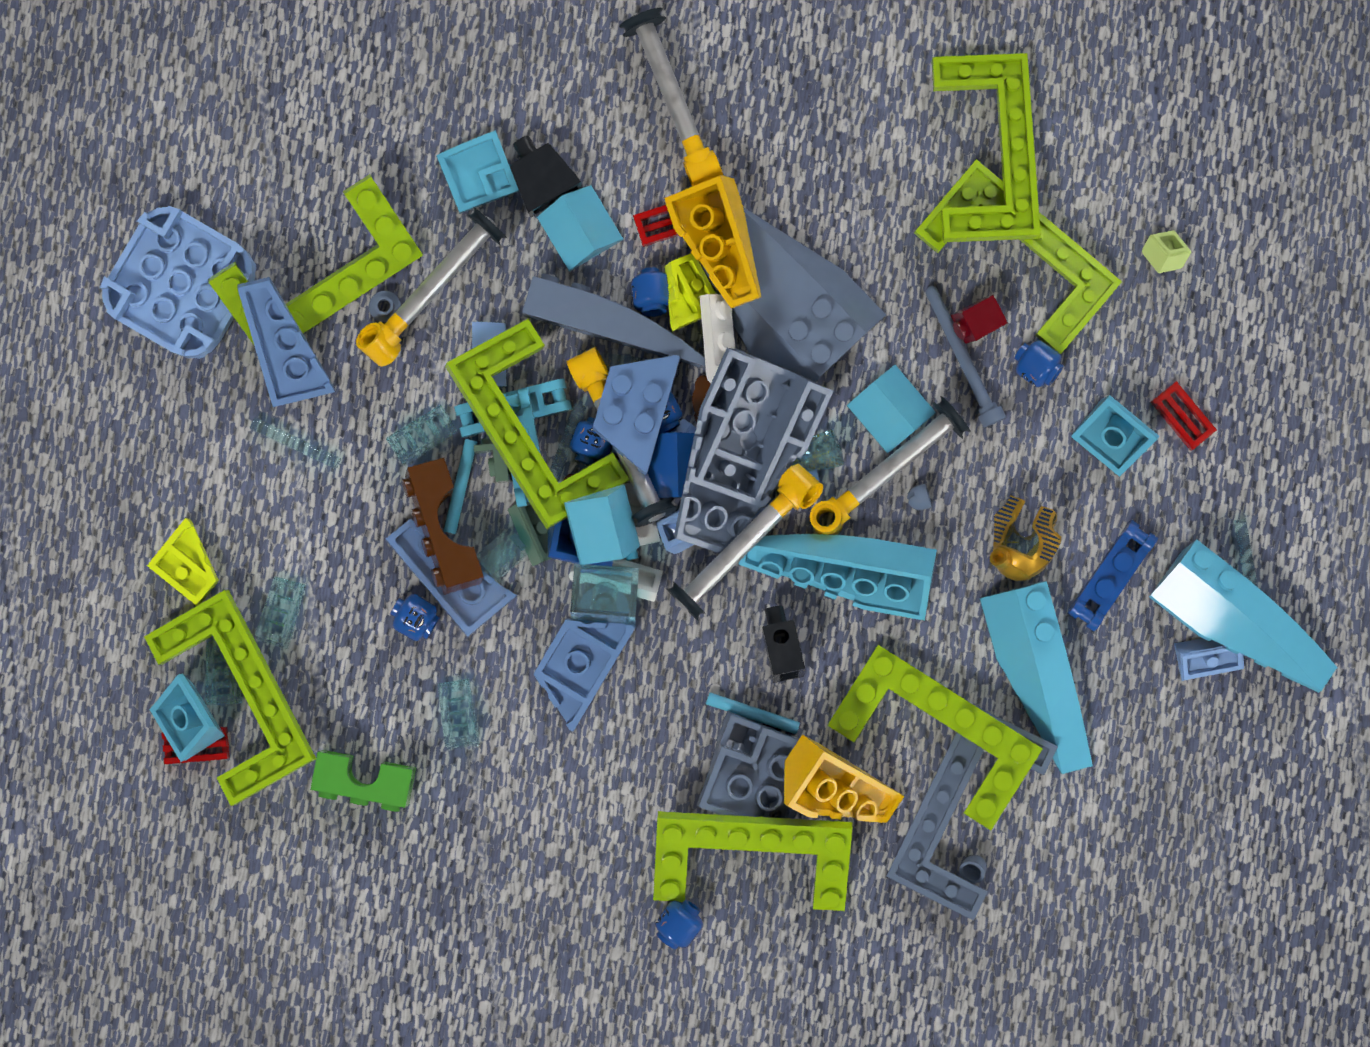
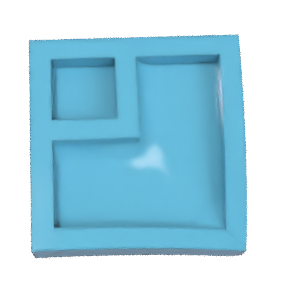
[436,130,519,214]

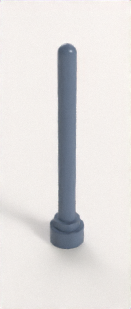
[926,286,1007,428]

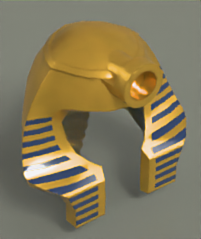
[989,495,1061,581]

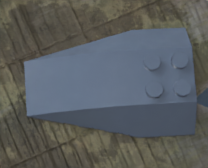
[687,207,886,382]
[674,348,834,553]

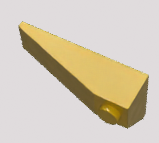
[664,175,761,308]
[784,734,904,823]

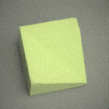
[1142,230,1191,273]

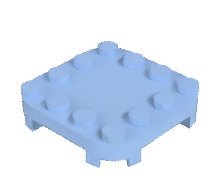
[100,206,256,359]

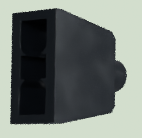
[510,135,582,218]
[762,605,805,683]

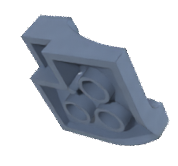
[697,711,799,819]

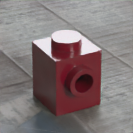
[951,295,1008,344]

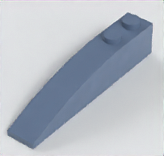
[522,274,706,369]

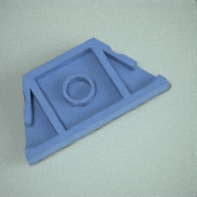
[593,355,680,475]
[533,618,636,732]

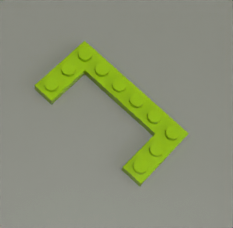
[931,53,1041,243]
[914,159,1122,354]
[208,174,423,345]
[445,319,629,529]
[144,590,316,806]
[827,645,1043,831]
[653,811,852,911]

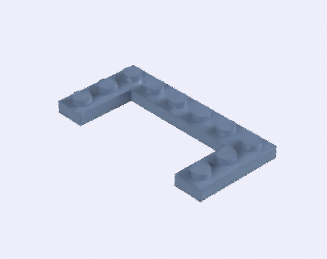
[886,706,1058,921]

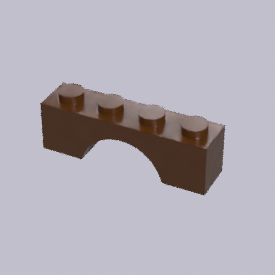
[402,458,484,595]

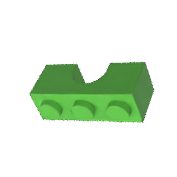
[310,750,416,812]

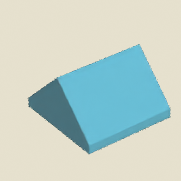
[537,185,623,272]
[847,365,936,454]
[1071,395,1159,477]
[564,484,640,565]
[150,673,225,762]

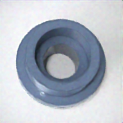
[369,291,401,323]

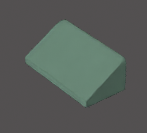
[508,502,552,566]

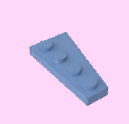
[237,277,335,407]
[386,519,517,637]

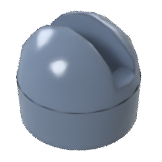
[907,483,932,510]
[959,854,987,883]

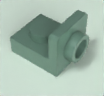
[473,438,512,483]

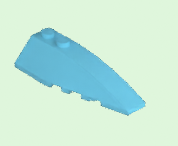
[739,534,937,621]
[1149,539,1337,693]
[980,581,1093,774]

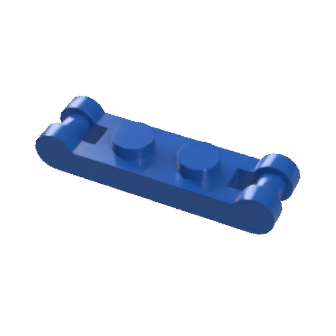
[1067,520,1158,632]

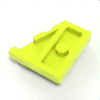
[664,253,716,331]
[147,518,219,606]

